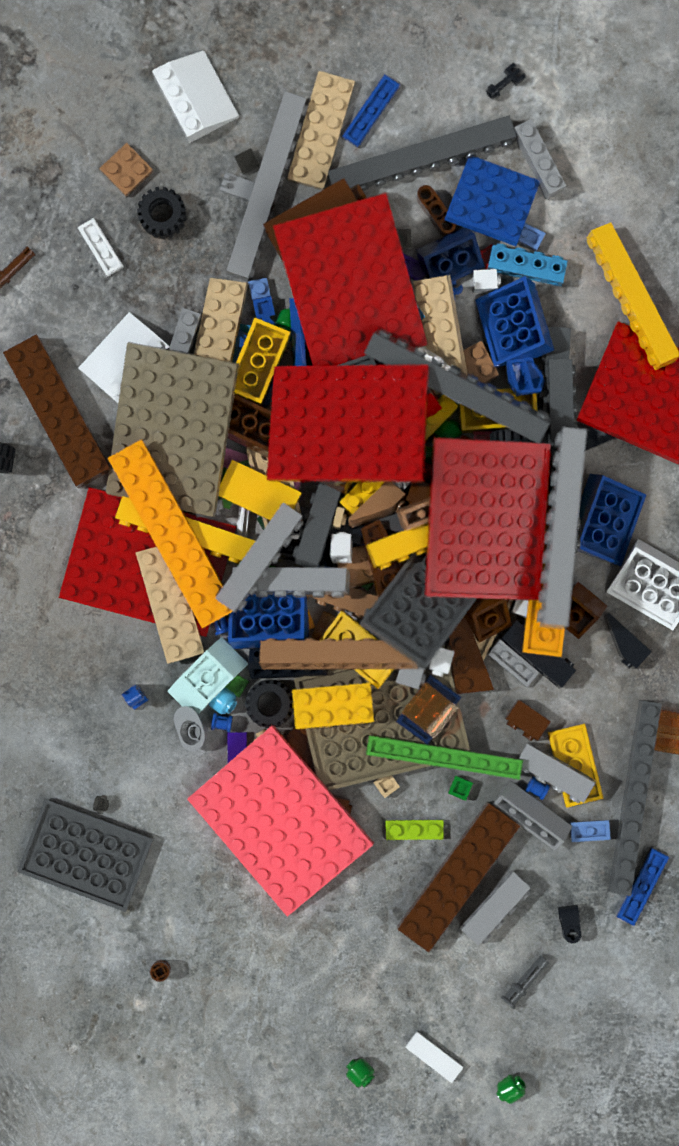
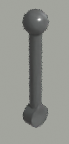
[477,317,490,355]

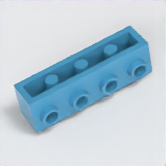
[487,244,568,287]

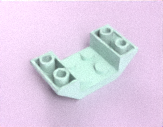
[167,637,248,714]

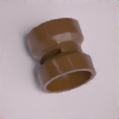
[150,959,171,982]

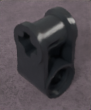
[558,905,581,944]

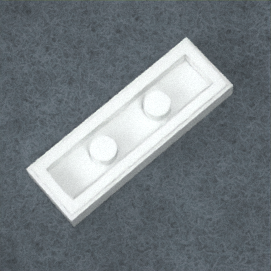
[77,218,123,277]
[405,1031,464,1083]

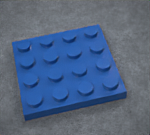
[445,157,540,246]

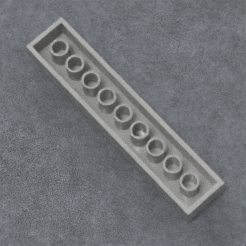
[537,427,587,629]

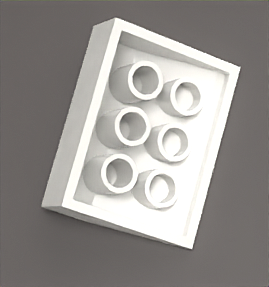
[152,51,239,143]
[78,312,170,404]
[607,539,679,630]

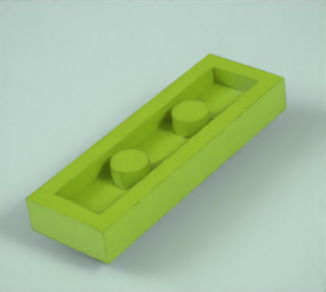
[385,819,444,840]

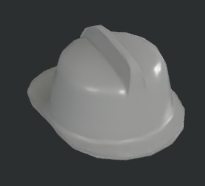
[174,706,208,752]

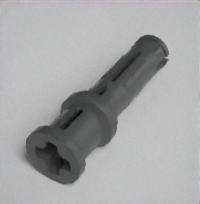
[501,955,549,1009]

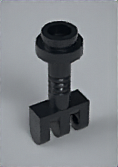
[486,63,526,99]

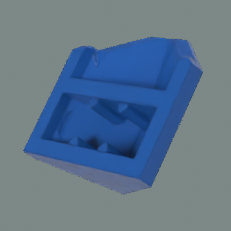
[506,357,545,396]

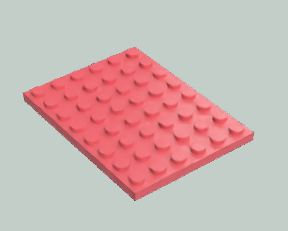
[187,725,374,917]

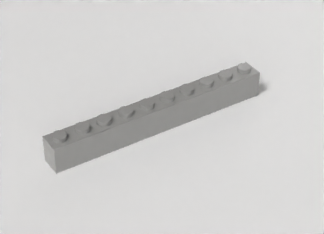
[226,91,308,281]

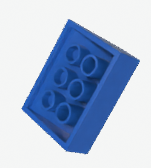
[475,276,554,367]
[577,474,646,566]
[228,594,309,649]

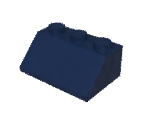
[415,228,485,282]

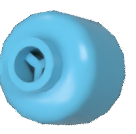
[209,687,237,715]

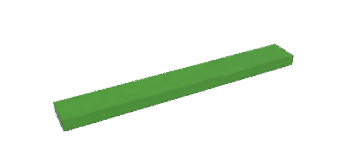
[366,735,523,780]

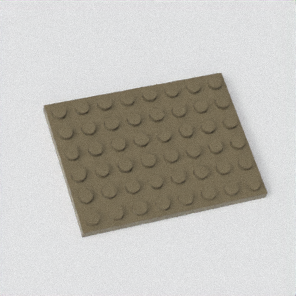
[106,342,239,517]
[294,644,471,790]

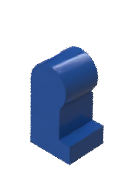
[122,684,148,710]

